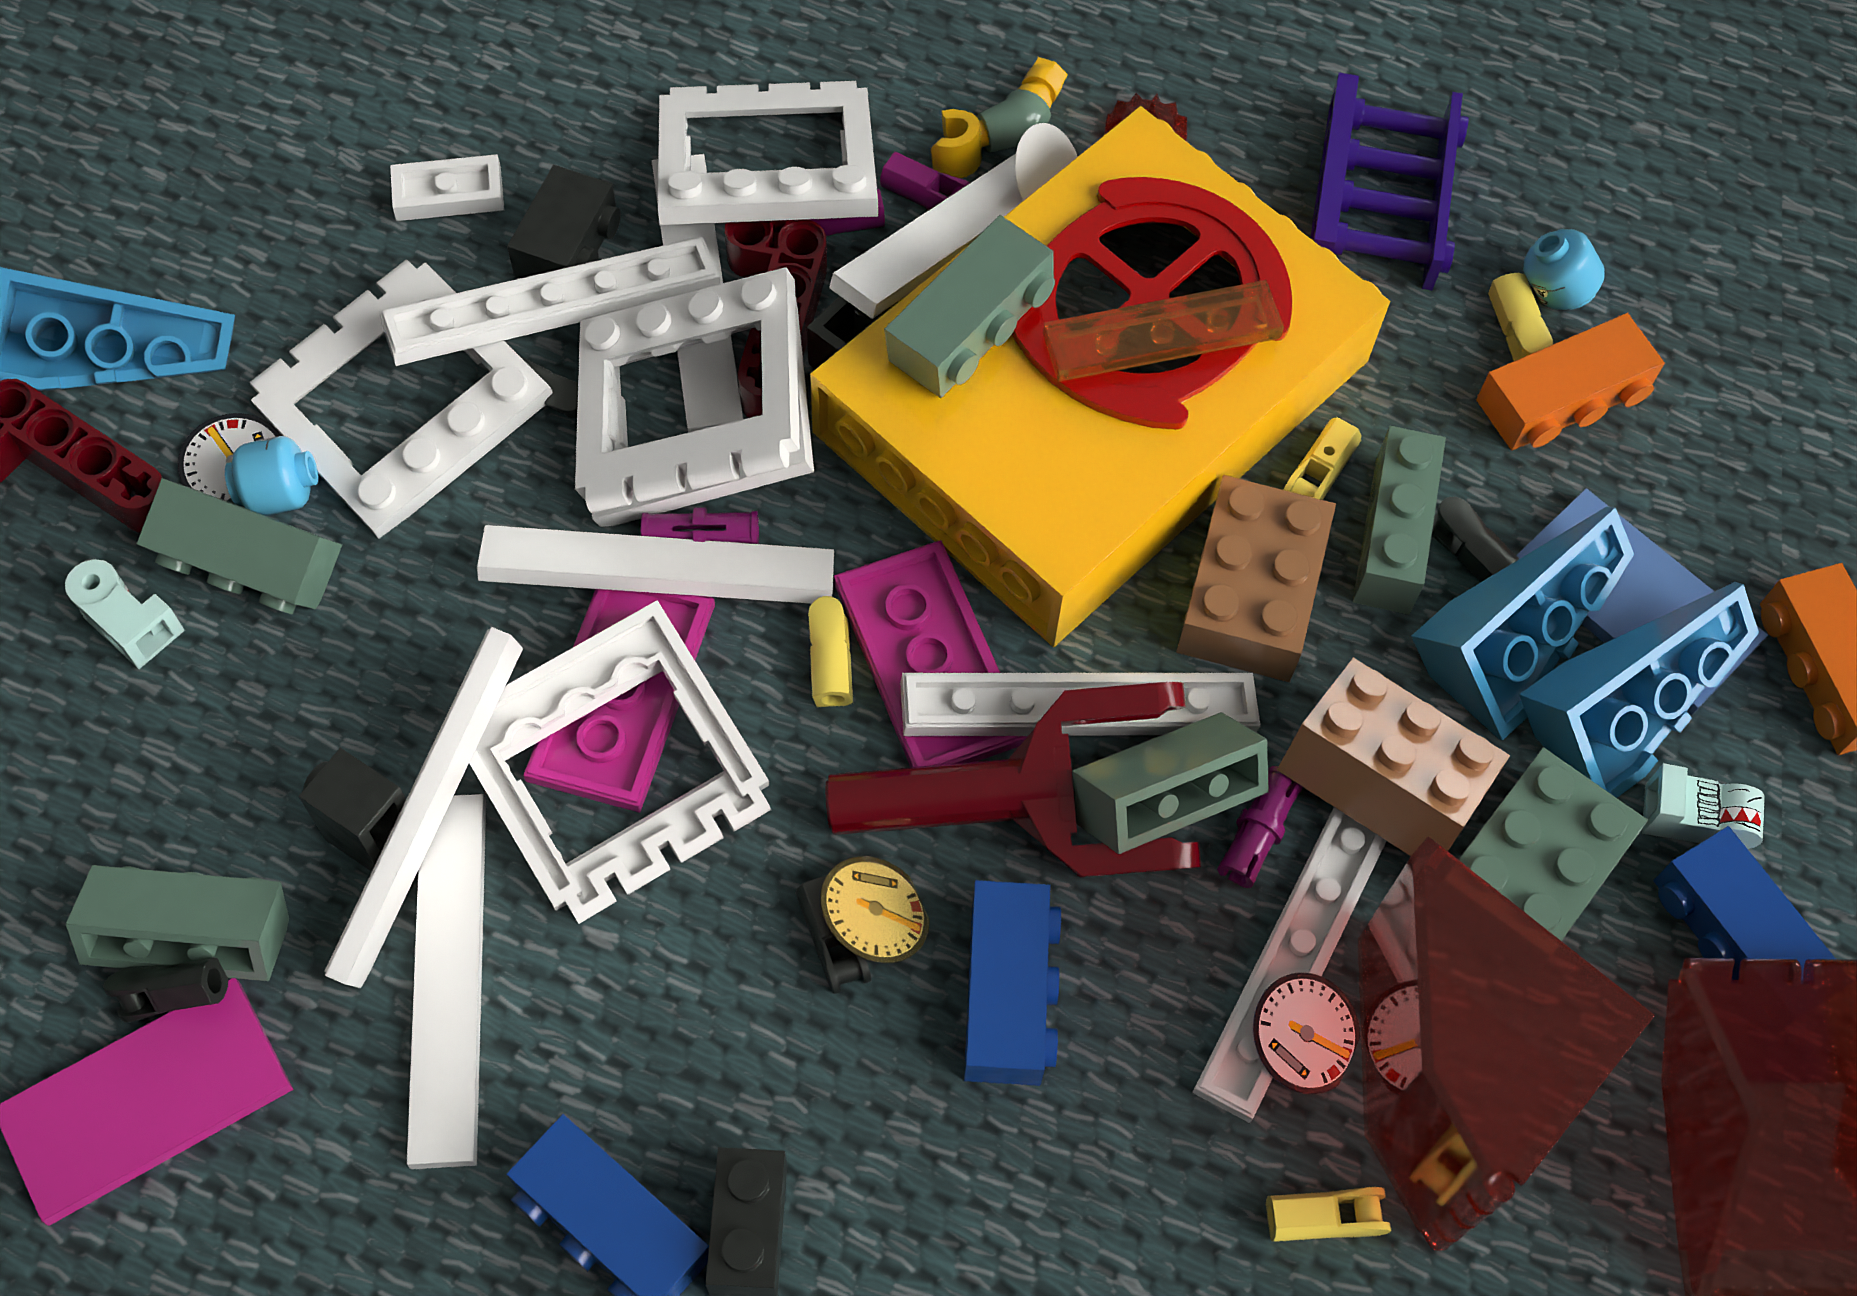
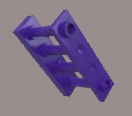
[1310,73,1469,291]

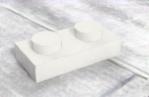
[390,154,504,221]

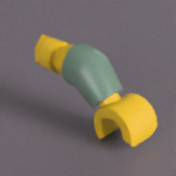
[931,57,1068,178]

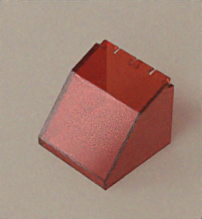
[1358,836,1655,1251]
[1661,958,1857,1296]

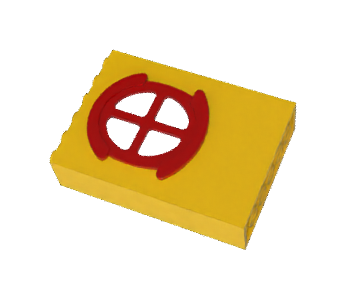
[810,106,1390,648]

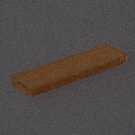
[1043,280,1284,382]

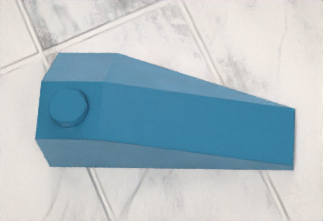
[0,267,235,391]
[1411,506,1634,740]
[1519,582,1759,798]

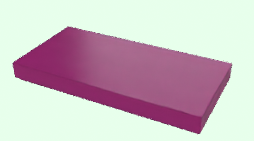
[834,540,1027,767]
[523,589,715,813]
[0,978,294,1226]

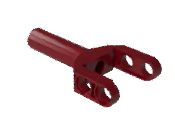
[825,682,1201,877]

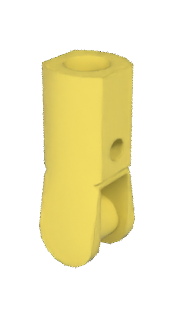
[1488,273,1553,361]
[1283,417,1361,500]
[808,596,853,707]
[1266,1187,1391,1242]

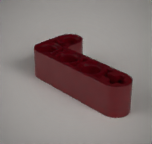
[725,219,827,418]
[0,379,163,533]

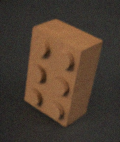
[1176,475,1336,682]
[1277,657,1510,871]

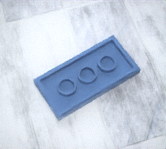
[1516,488,1768,715]

